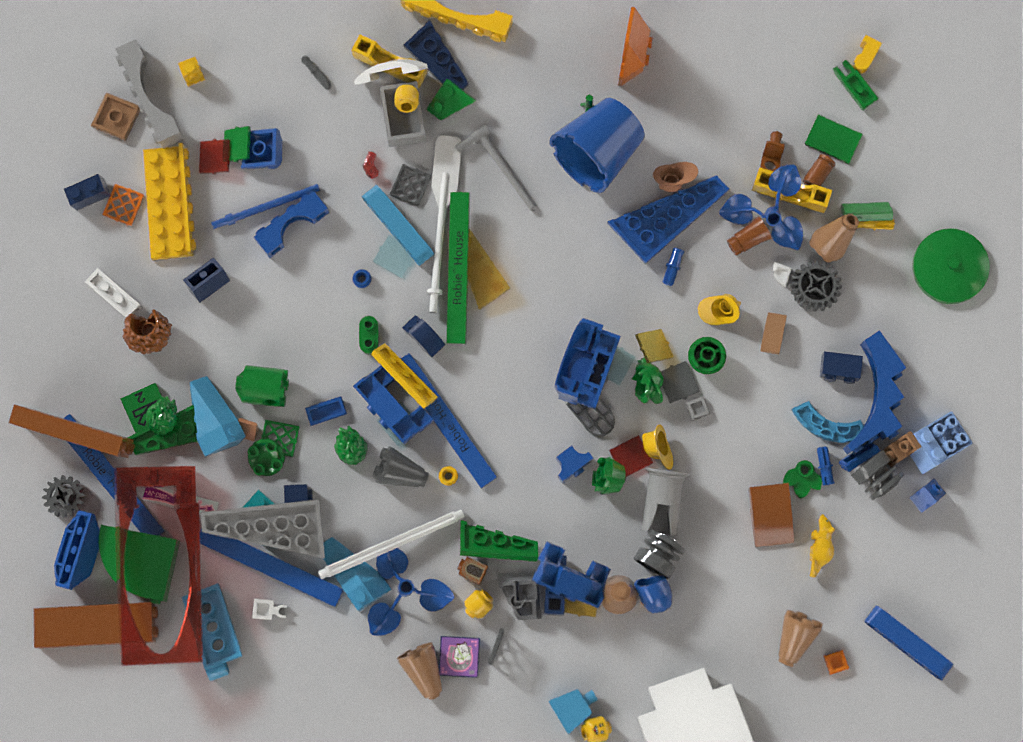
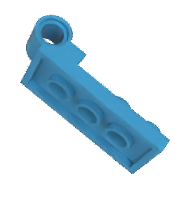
[182,583,242,681]

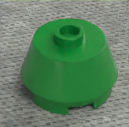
[688,337,726,375]
[592,457,626,495]

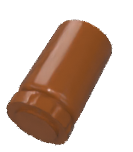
[802,154,836,186]

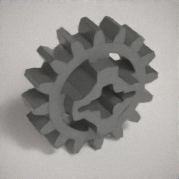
[42,475,86,518]

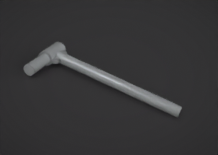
[455,125,536,211]

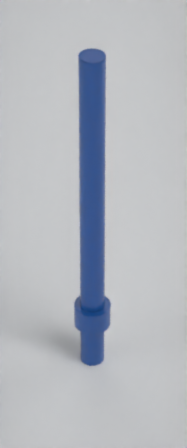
[211,184,320,229]

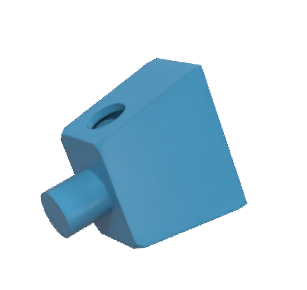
[548,689,598,734]

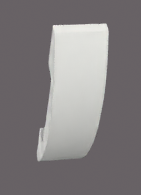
[354,59,428,85]

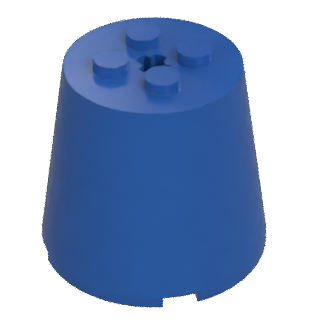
[550,98,645,193]

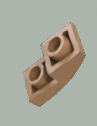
[760,312,787,355]
[881,431,922,467]

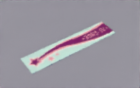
[142,483,219,516]

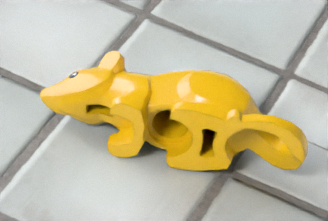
[810,514,835,578]

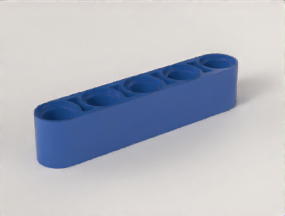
[864,605,954,681]

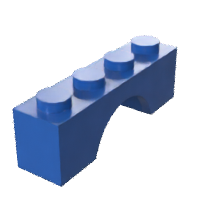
[254,191,329,258]

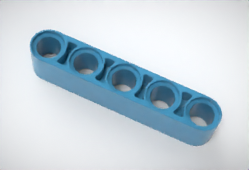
[362,185,434,266]

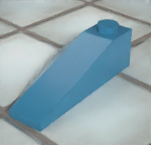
[323,537,391,612]

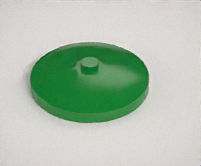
[912,228,990,304]

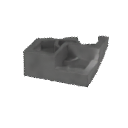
[498,580,541,620]

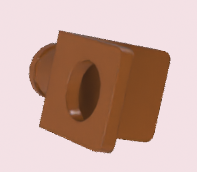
[760,131,785,172]

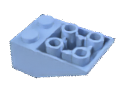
[910,411,973,475]

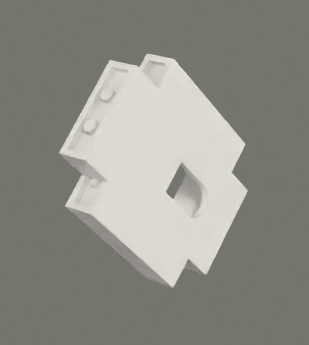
[638,668,753,742]

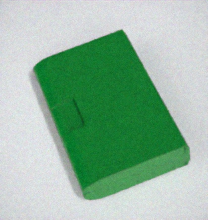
[841,202,893,221]

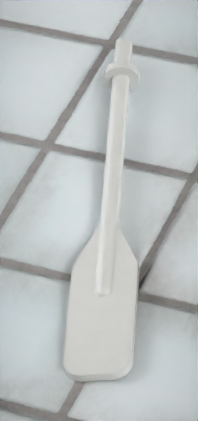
[427,136,461,313]

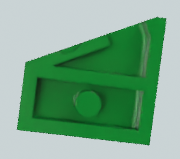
[426,79,477,121]

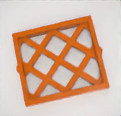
[102,184,144,226]

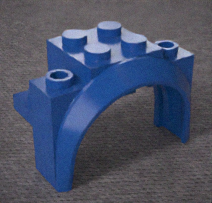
[554,318,621,409]

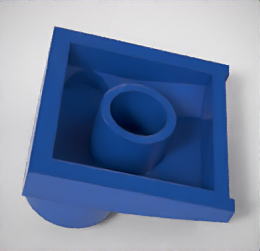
[241,128,283,169]

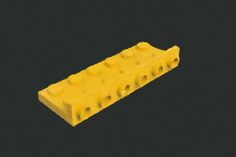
[143,143,196,260]

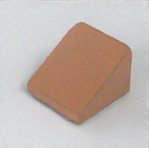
[238,418,259,441]

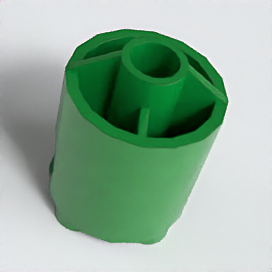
[235,365,289,407]

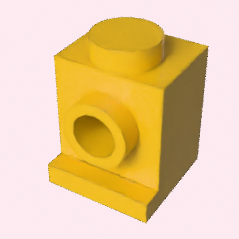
[178,57,205,87]

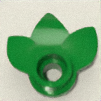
[783,460,822,499]

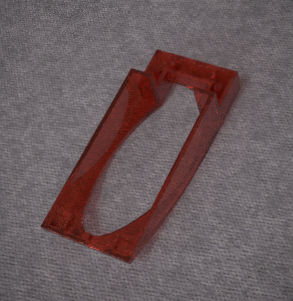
[114,466,203,666]

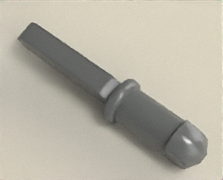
[301,56,331,90]

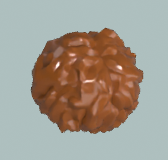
[122,309,172,355]

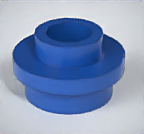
[352,269,371,288]

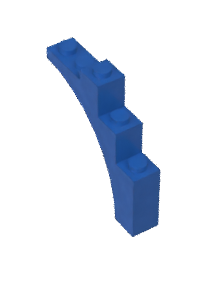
[843,330,906,455]

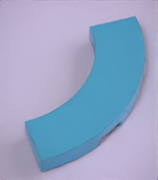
[791,401,864,443]

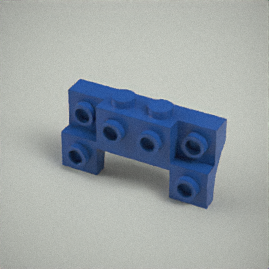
[353,365,434,445]
[532,541,611,608]

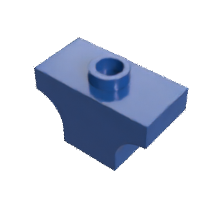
[556,446,593,484]
[909,478,946,513]

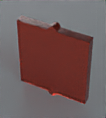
[199,139,230,175]
[609,435,653,477]

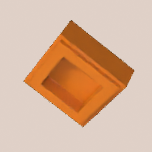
[823,650,849,675]

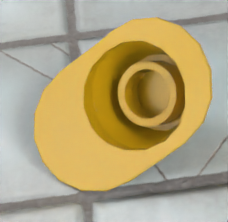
[698,294,741,325]
[642,424,673,470]

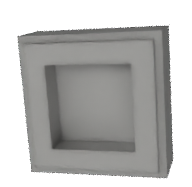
[685,396,710,421]

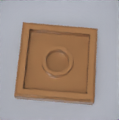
[91,92,140,141]

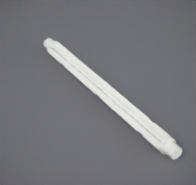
[318,510,464,579]

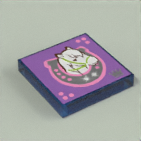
[439,636,480,678]

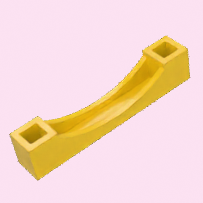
[400,0,513,42]

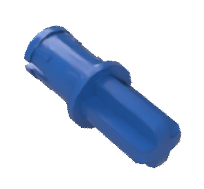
[662,248,684,286]
[817,446,835,486]

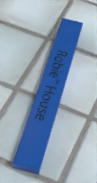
[401,353,497,489]
[64,414,165,536]

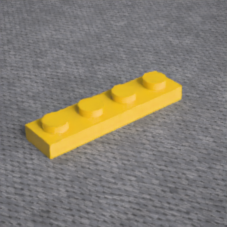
[371,343,438,409]

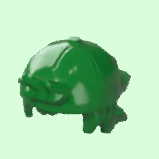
[631,357,664,404]

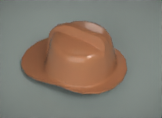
[653,162,698,192]

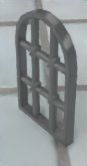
[566,397,615,437]

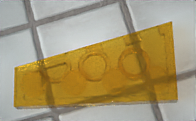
[468,228,511,310]

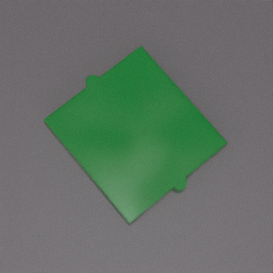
[223,126,251,163]

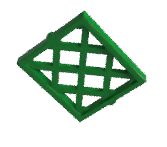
[261,420,300,457]

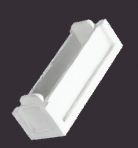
[85,268,142,318]

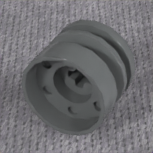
[851,450,904,501]
[633,530,685,579]

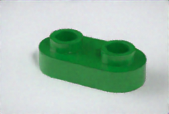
[359,316,379,355]

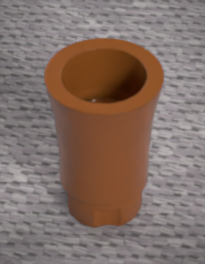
[727,216,772,256]

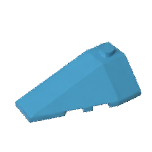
[189,376,246,457]

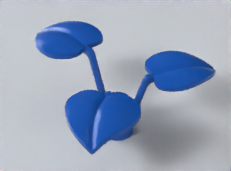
[719,164,803,250]
[368,548,455,636]

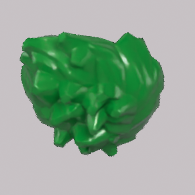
[145,396,178,435]
[334,426,368,465]

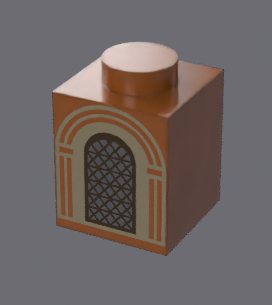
[457,556,488,585]

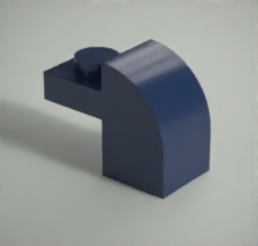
[402,315,446,357]

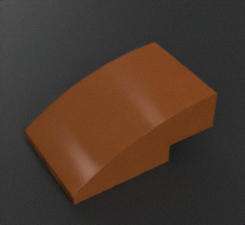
[748,483,794,547]

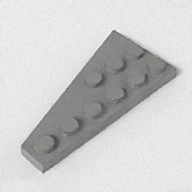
[200,500,325,558]

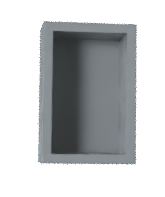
[380,81,426,147]

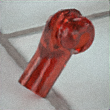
[362,151,379,179]

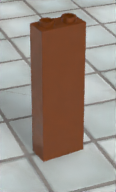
[8,404,135,458]
[34,602,159,649]

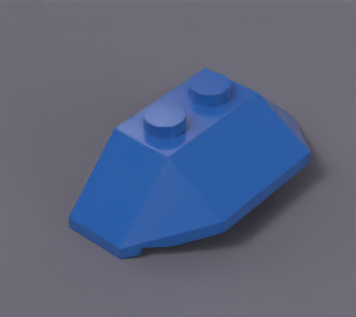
[54,510,100,590]

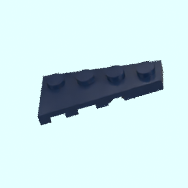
[403,20,469,90]

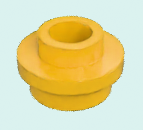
[439,466,458,486]

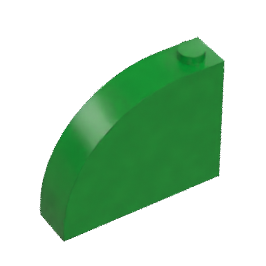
[99,524,180,605]

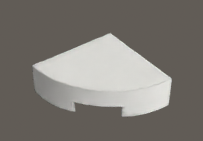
[773,262,792,287]

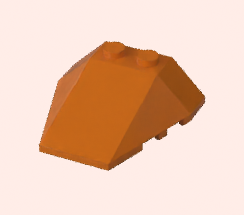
[618,7,653,86]

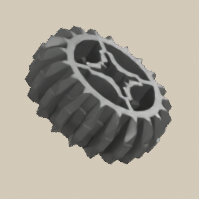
[790,260,842,312]

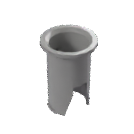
[641,467,690,536]

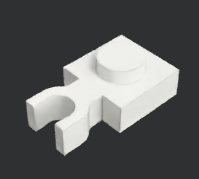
[252,599,287,620]

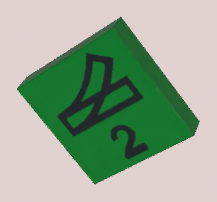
[120,383,162,433]

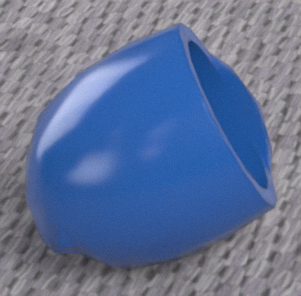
[634,575,672,613]

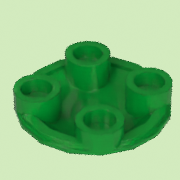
[247,438,285,476]

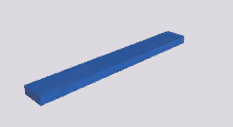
[195,528,344,607]

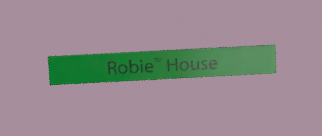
[446,192,470,344]

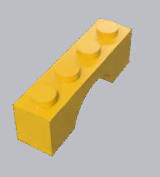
[351,34,428,89]
[751,167,832,213]

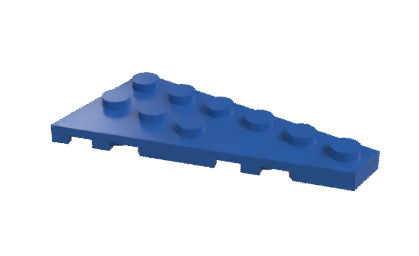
[607,175,729,264]

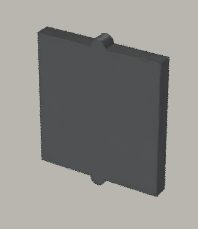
[661,361,699,404]

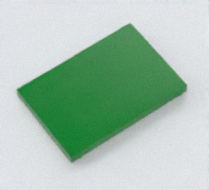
[805,114,863,164]

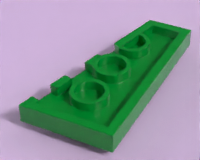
[127,405,198,456]
[460,520,538,562]

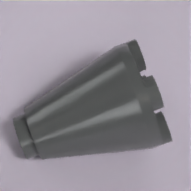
[373,446,429,487]

